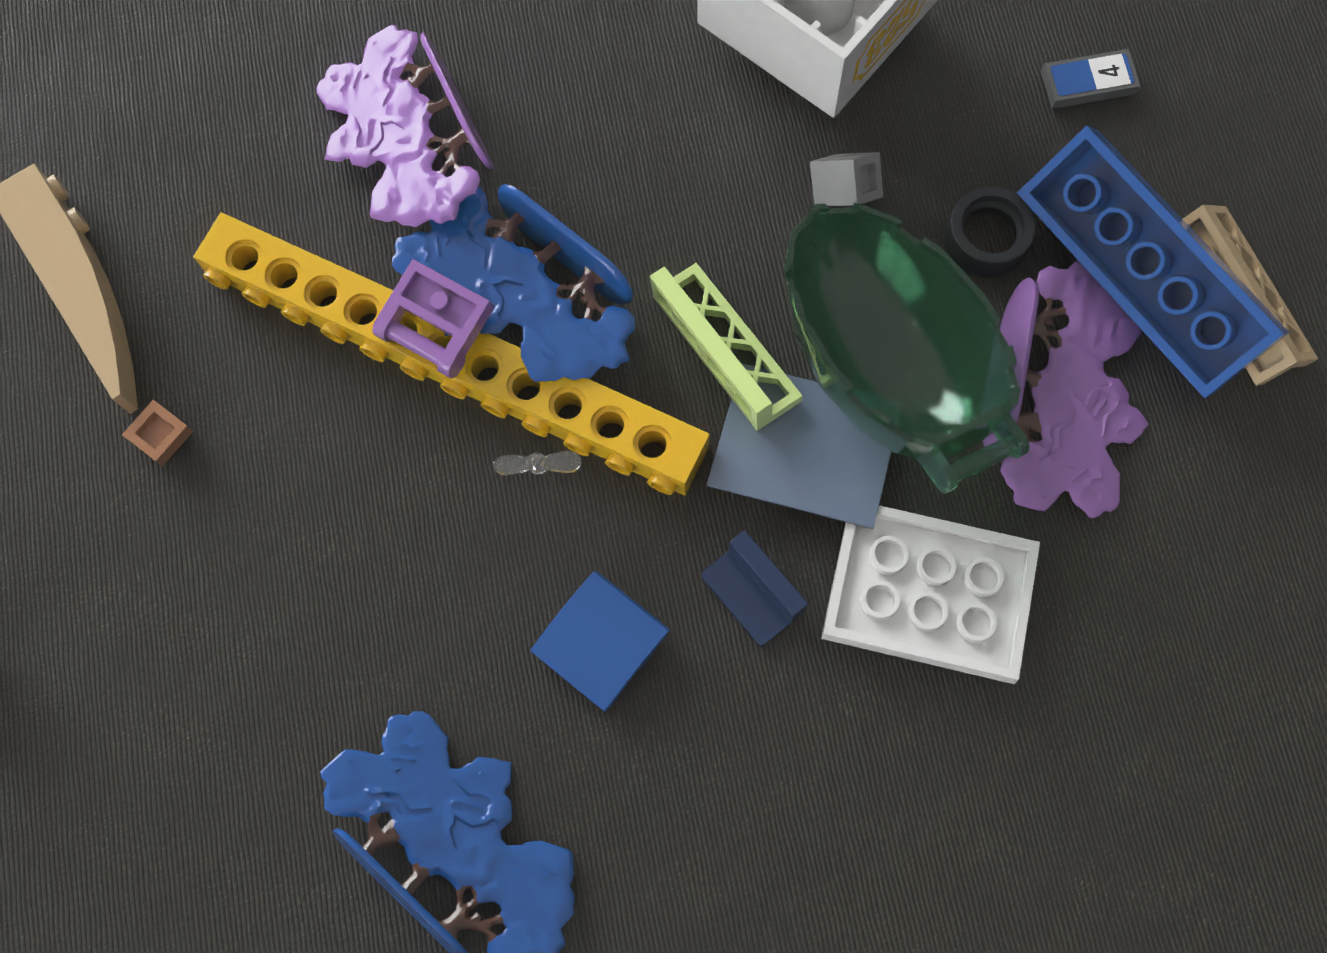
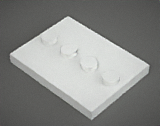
[821,506,1040,684]

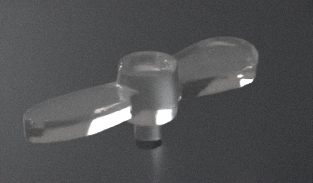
[493,451,582,475]

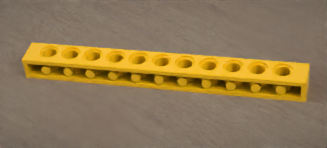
[193,212,710,496]

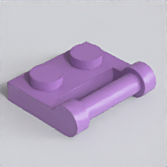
[372,259,495,378]

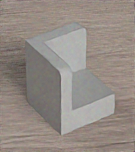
[810,152,883,206]

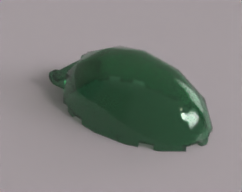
[784,202,1030,494]

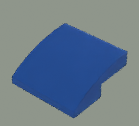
[530,571,670,712]

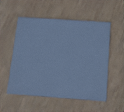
[706,363,902,529]

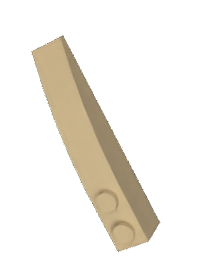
[0,164,138,414]

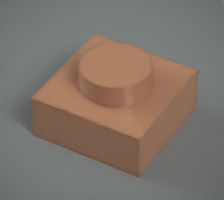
[122,400,193,467]

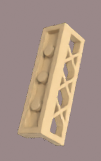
[1183,205,1318,386]

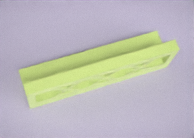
[649,263,803,431]

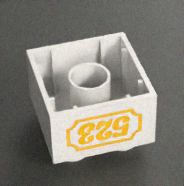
[697,0,937,118]

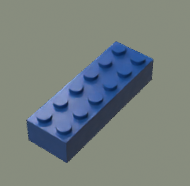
[1017,125,1290,398]

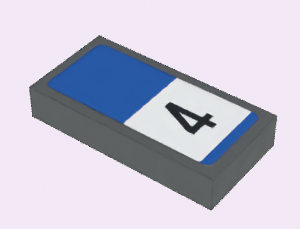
[1041,49,1140,109]

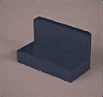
[701,530,808,647]

